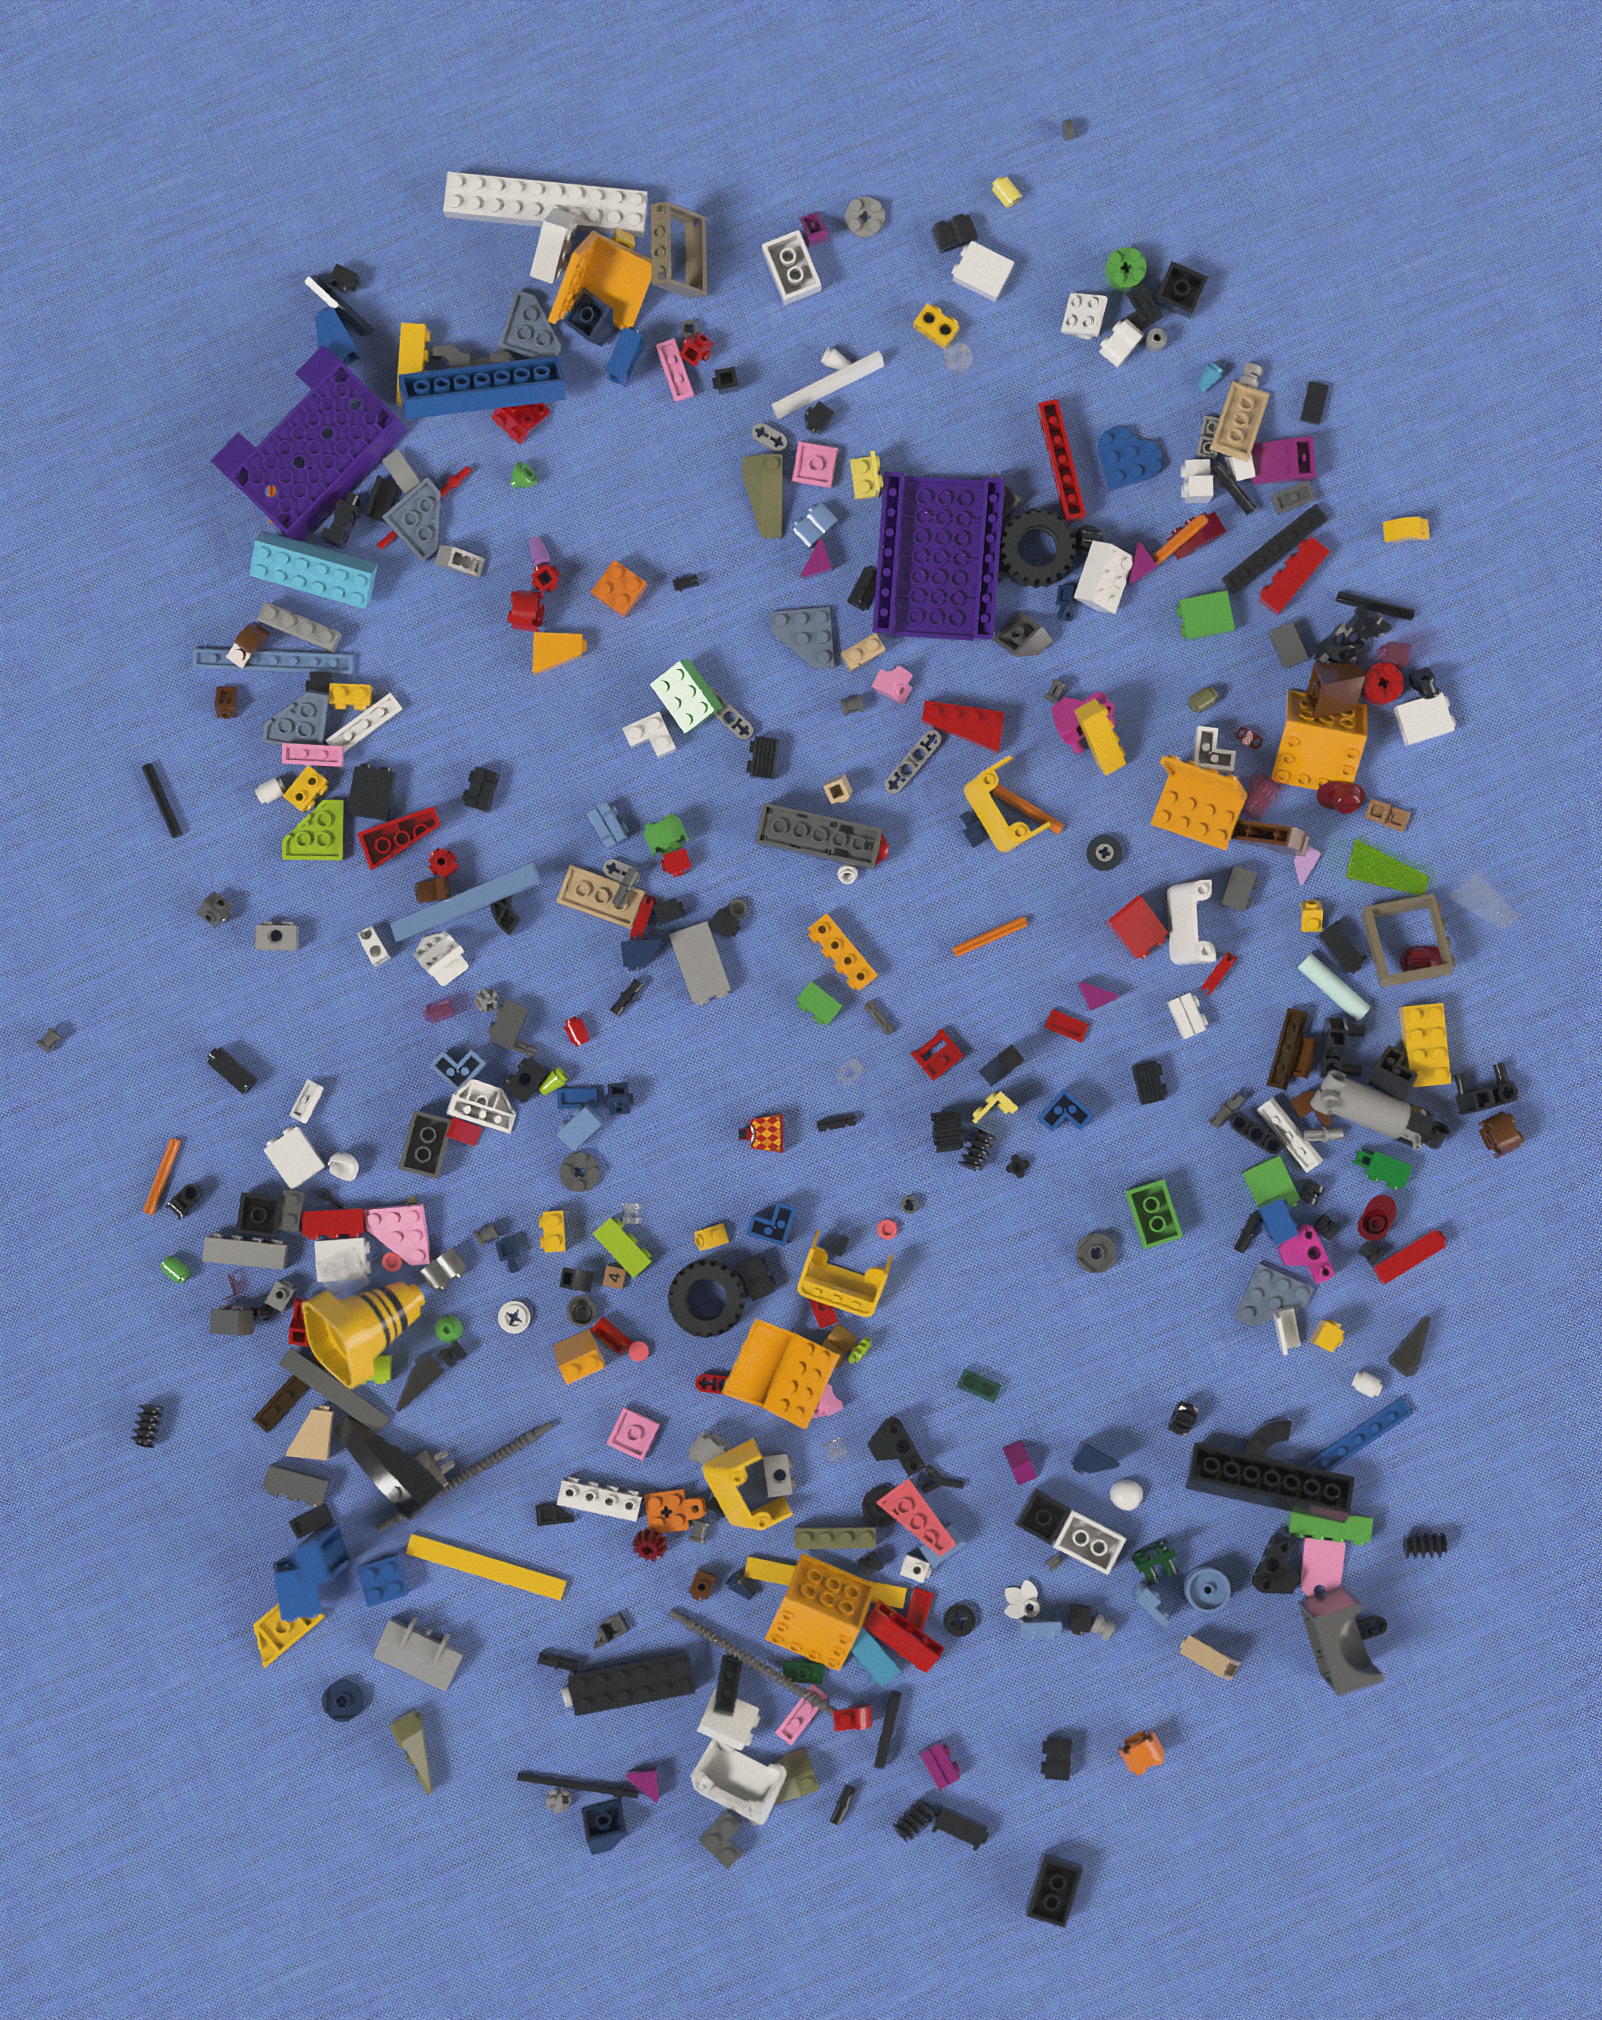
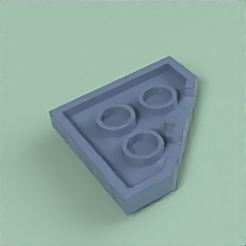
[498,290,561,358]
[382,477,441,563]
[770,607,835,670]
[262,690,329,746]
[1233,1263,1314,1327]

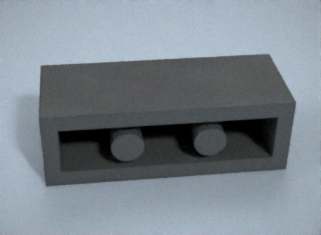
[263,1464,330,1507]

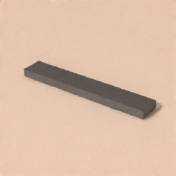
[279,1347,390,1434]

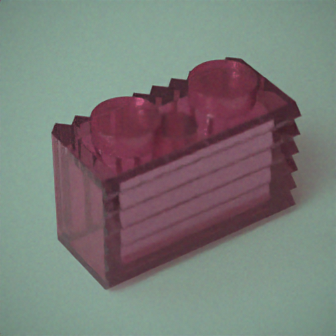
[1377,641,1412,668]
[1242,773,1282,821]

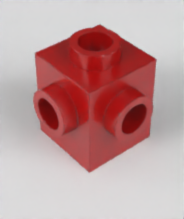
[679,331,714,367]
[531,563,561,593]
[428,848,460,879]

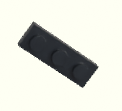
[712,1654,742,1717]

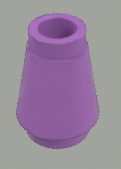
[529,537,551,567]

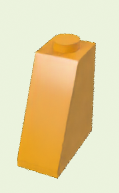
[532,632,587,675]

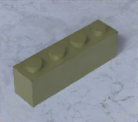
[794,1525,876,1549]

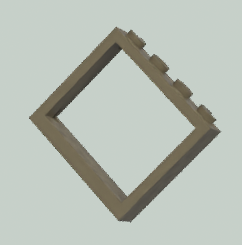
[651,201,707,299]
[1361,894,1456,988]

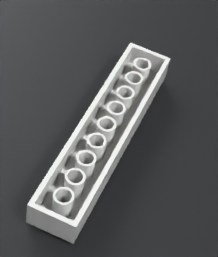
[443,172,648,237]

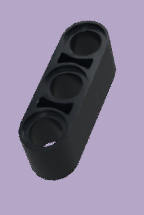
[1229,1114,1283,1154]

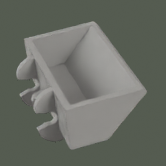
[373,1617,465,1692]

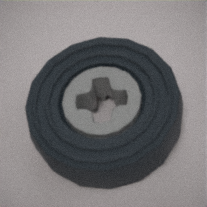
[1086,835,1122,871]

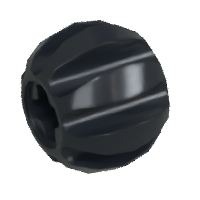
[1074,525,1103,555]

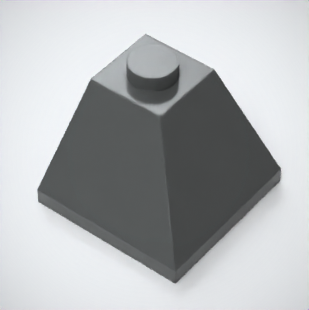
[993,611,1053,657]

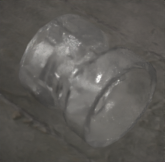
[622,1203,642,1224]

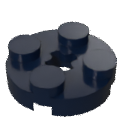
[322,1680,364,1722]

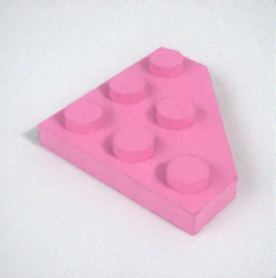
[363,1203,432,1266]

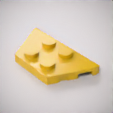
[253,1603,325,1668]

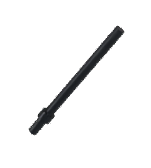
[517,1772,639,1799]

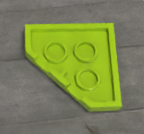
[282,800,345,861]

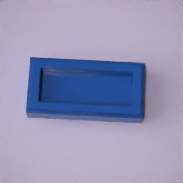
[557,1088,598,1109]

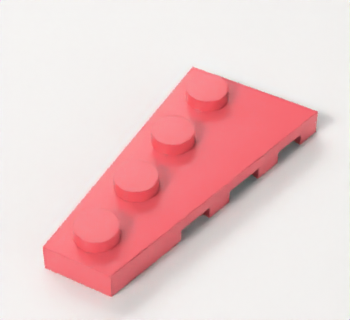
[876,1478,957,1557]

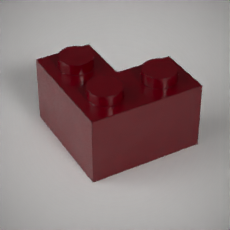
[1166,512,1227,560]

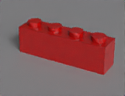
[1258,536,1330,616]
[862,1599,944,1674]

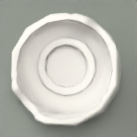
[328,1152,359,1181]
[1110,1479,1143,1510]

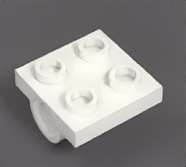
[1061,293,1108,339]

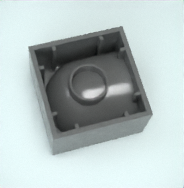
[1297,1586,1385,1696]

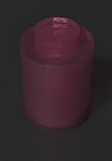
[423,997,455,1024]

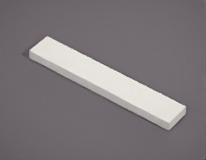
[772,351,885,420]

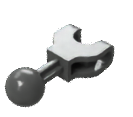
[431,345,514,368]

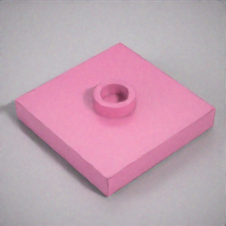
[792,441,838,489]
[606,1407,660,1461]

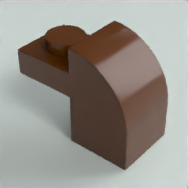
[226,622,271,669]
[414,878,451,904]
[1288,1091,1332,1127]

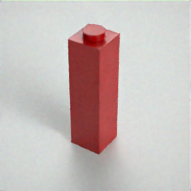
[1371,1229,1447,1285]

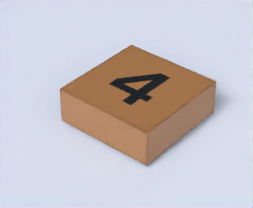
[603,1265,626,1289]

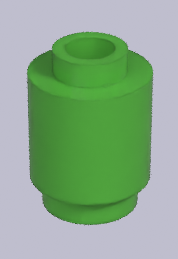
[160,1255,191,1284]

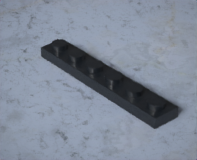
[1221,503,1328,595]

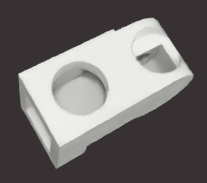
[357,925,391,967]

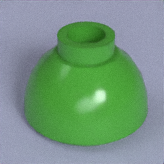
[510,462,537,489]
[435,1315,463,1343]

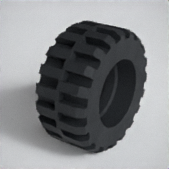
[999,508,1076,588]
[668,1260,745,1338]

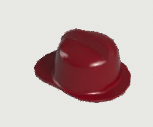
[1316,782,1365,815]
[1400,946,1443,978]
[1358,1195,1397,1241]

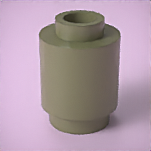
[1188,686,1219,714]

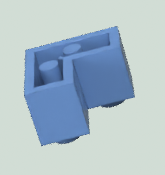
[429,1050,488,1091]

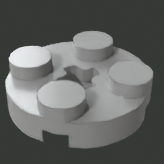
[845,197,885,238]

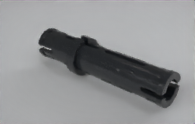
[1210,462,1256,515]

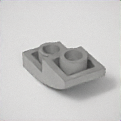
[1196,415,1219,459]
[382,449,421,495]

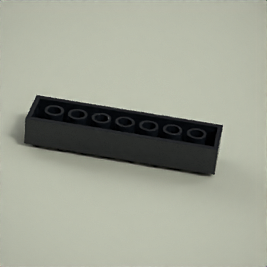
[1185,1442,1355,1523]

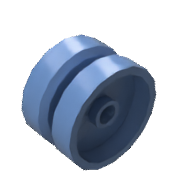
[1183,1565,1231,1613]

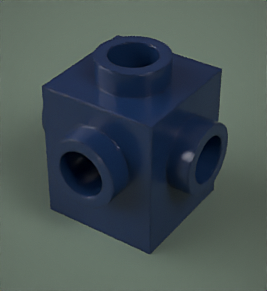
[604,1082,634,1115]

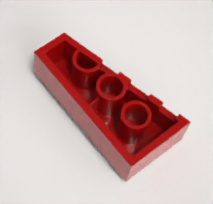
[921,700,1005,754]
[357,806,442,871]

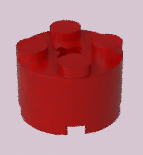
[508,589,545,632]
[1361,663,1404,706]

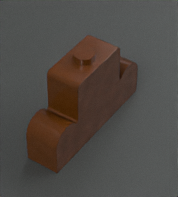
[1231,820,1310,857]

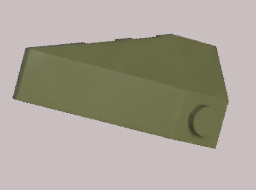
[742,454,783,539]
[389,1708,433,1795]
[774,1748,820,1805]

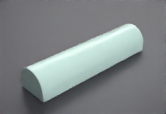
[1297,953,1371,1022]

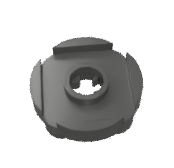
[559,1152,600,1192]
[1075,1233,1116,1273]

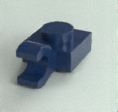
[1056,585,1077,621]
[959,811,990,848]
[495,1236,521,1273]

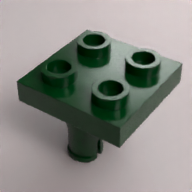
[1130,1539,1178,1585]

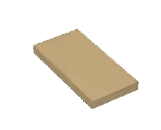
[1210,381,1270,462]
[556,865,645,929]

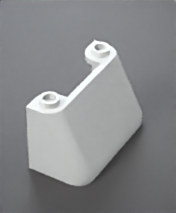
[1166,880,1216,965]
[691,1739,787,1825]

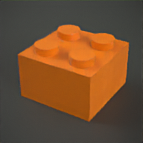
[591,560,648,619]

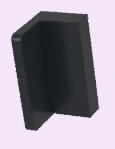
[365,475,399,523]

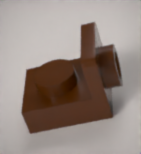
[214,686,238,719]

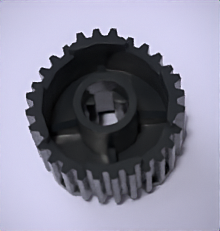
[930,1110,965,1153]

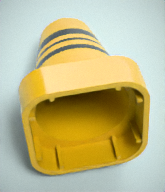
[302,1281,425,1389]

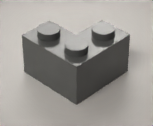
[698,1808,742,1869]

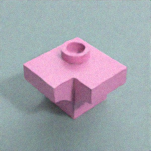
[871,666,913,705]
[812,1384,843,1419]

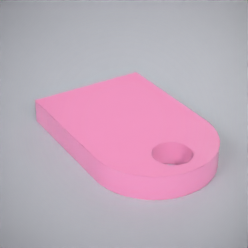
[1299,1537,1346,1597]

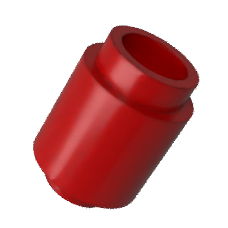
[563,1016,590,1047]

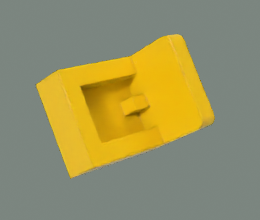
[1300,899,1323,932]
[694,1223,729,1251]

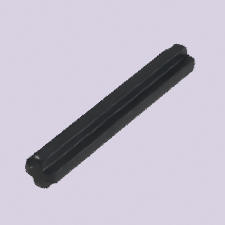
[1336,591,1415,621]
[142,763,182,838]

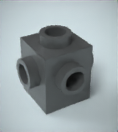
[196,891,232,928]

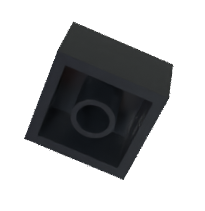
[1154,261,1208,319]
[236,1192,282,1238]
[1014,1487,1071,1545]

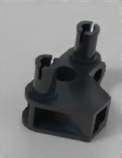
[1319,1017,1365,1078]
[1453,1062,1518,1115]
[867,1417,926,1477]
[1252,1531,1300,1594]

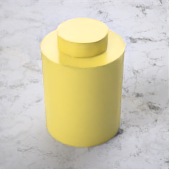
[992,176,1022,209]

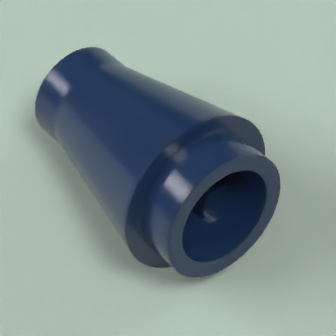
[726,1572,756,1601]

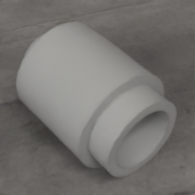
[1145,328,1167,352]

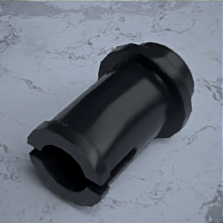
[673,574,699,592]
[250,1305,274,1321]

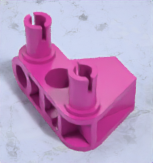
[1051,692,1117,754]
[1277,1224,1335,1285]

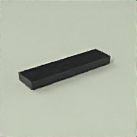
[305,275,374,336]

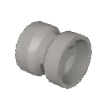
[1238,363,1263,389]
[1090,1613,1117,1641]

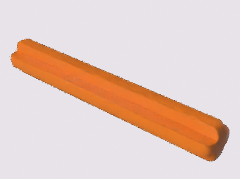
[1151,514,1208,565]
[992,784,1064,834]
[952,916,1028,957]
[143,1138,181,1215]

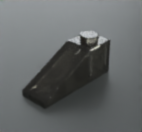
[1386,1315,1431,1378]
[396,1353,445,1413]

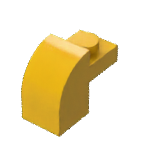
[1383,517,1430,543]

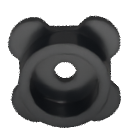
[1006,1155,1030,1178]

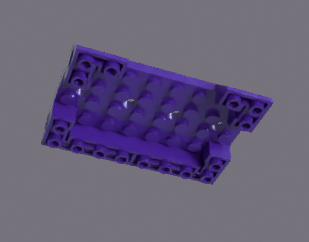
[210,345,408,542]

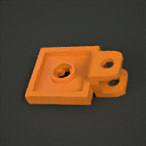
[644,1488,707,1533]

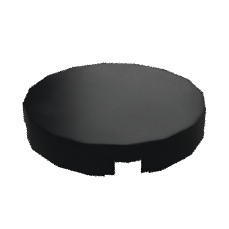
[862,1486,897,1527]

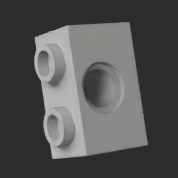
[255,922,299,951]
[763,1452,796,1498]

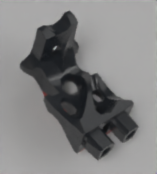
[1314,606,1393,665]

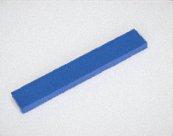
[1302,1396,1413,1471]

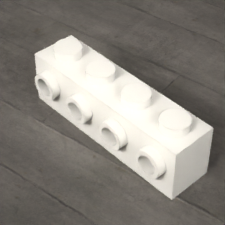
[557,1476,642,1522]

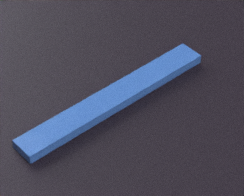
[192,648,354,675]
[390,863,541,943]

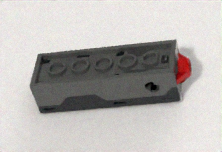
[755,803,889,870]

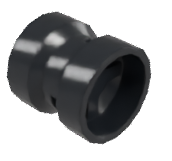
[1299,1179,1326,1207]
[1313,1213,1341,1241]
[1357,1240,1386,1266]
[439,1340,467,1368]
[856,1551,883,1578]

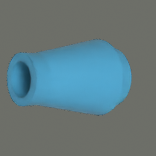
[1195,362,1223,393]

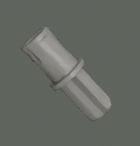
[1304,1126,1344,1143]

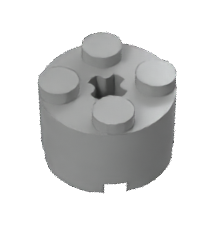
[688,1429,731,1465]

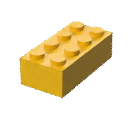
[1399,1003,1451,1087]

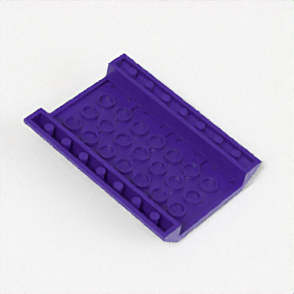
[872,472,1005,641]

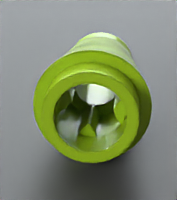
[538,1067,568,1096]

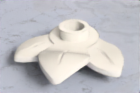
[1004,1580,1040,1619]

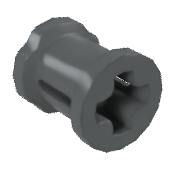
[1043,679,1068,704]
[840,695,864,716]
[36,1027,63,1053]
[473,1222,499,1247]
[689,1519,711,1544]

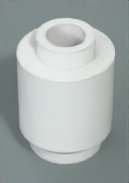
[254,777,286,804]
[1351,1371,1383,1398]

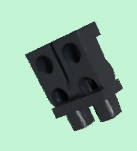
[321,491,361,550]

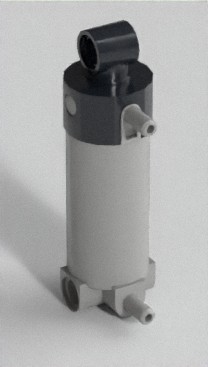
[1310,1070,1450,1150]

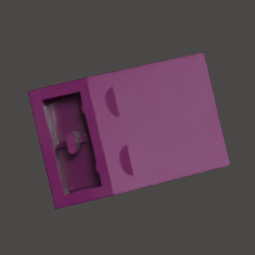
[1251,437,1316,485]

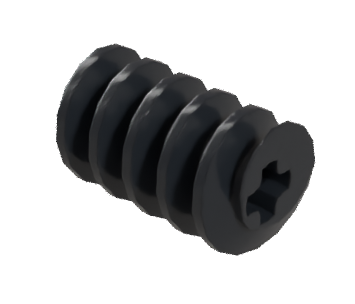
[958,1127,996,1172]
[130,1404,165,1448]
[1403,1532,1447,1559]
[892,1799,938,1843]

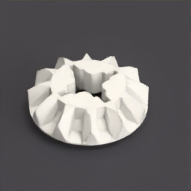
[498,1301,531,1334]

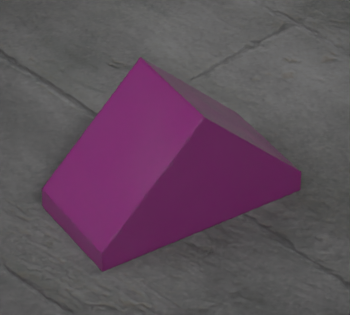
[799,211,828,247]
[801,539,832,580]
[1128,542,1157,585]
[1078,981,1118,1011]
[1003,1440,1037,1486]
[625,1768,659,1803]

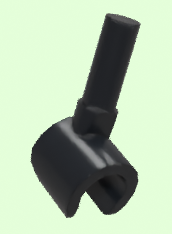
[317,1188,344,1209]

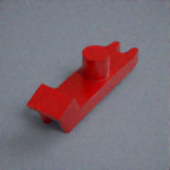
[630,894,657,941]
[1201,951,1237,996]

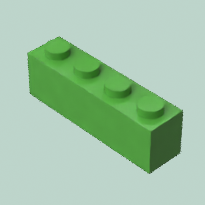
[1287,1511,1373,1545]

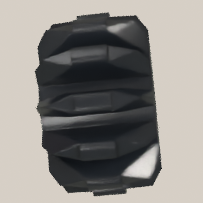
[1168,1401,1198,1437]

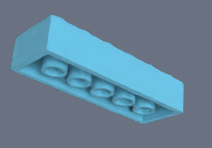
[249,531,378,609]

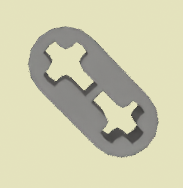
[752,423,787,453]
[603,859,640,885]

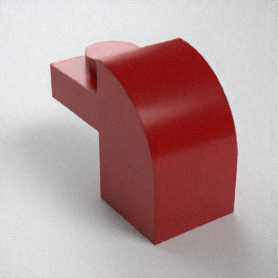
[288,1297,309,1347]
[832,1703,873,1732]

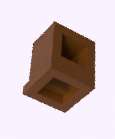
[689,1568,717,1602]

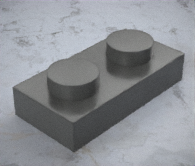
[1270,480,1316,515]

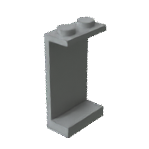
[669,921,731,1006]

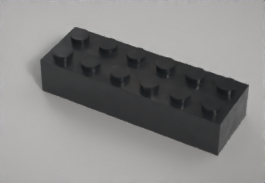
[568,1650,696,1716]

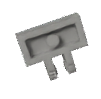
[415,1450,455,1487]

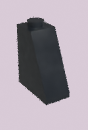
[978,1044,1025,1086]

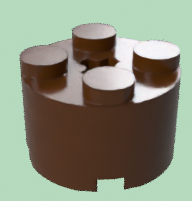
[1478,1111,1524,1158]

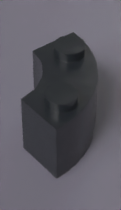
[490,894,521,937]
[1242,1419,1292,1457]

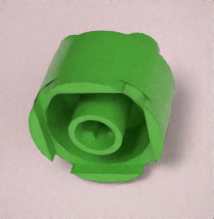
[1104,247,1146,293]
[643,813,690,857]

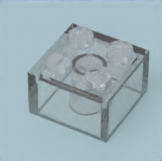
[315,1246,372,1299]

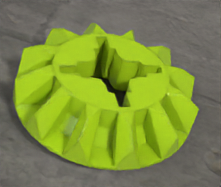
[848,1337,872,1365]

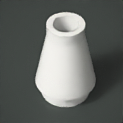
[820,347,852,370]

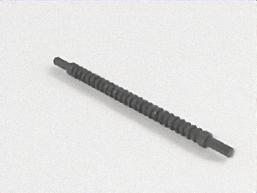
[375,1421,554,1532]
[669,1608,838,1715]

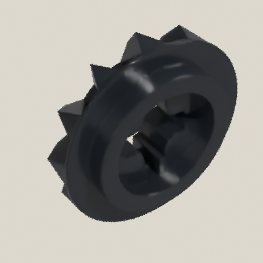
[943,1604,976,1637]

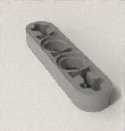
[706,683,753,740]
[884,730,941,795]

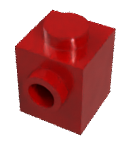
[660,848,692,878]

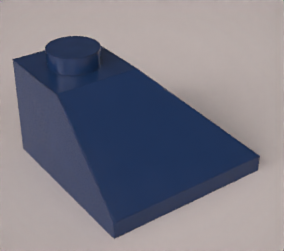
[563,287,613,347]
[621,939,663,971]
[1070,1441,1120,1475]
[581,1798,627,1855]

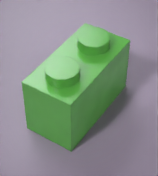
[796,981,842,1026]

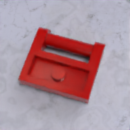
[910,1028,964,1081]

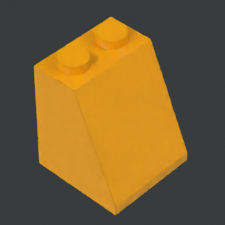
[553,1328,606,1385]

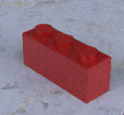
[301,1208,365,1240]

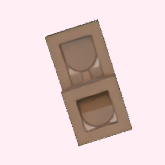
[1364,799,1411,833]

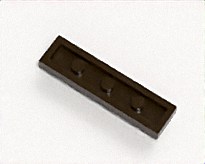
[1266,1008,1308,1091]

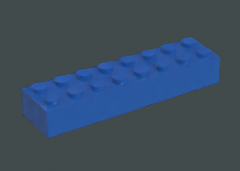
[398,355,566,419]
[291,1524,350,1589]

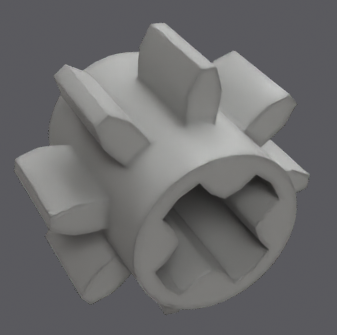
[474,988,500,1012]
[546,1787,571,1814]

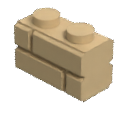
[840,633,886,673]

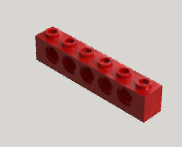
[1037,399,1086,523]

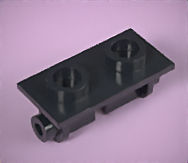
[846,567,877,611]

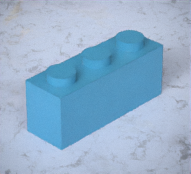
[848,1626,901,1687]

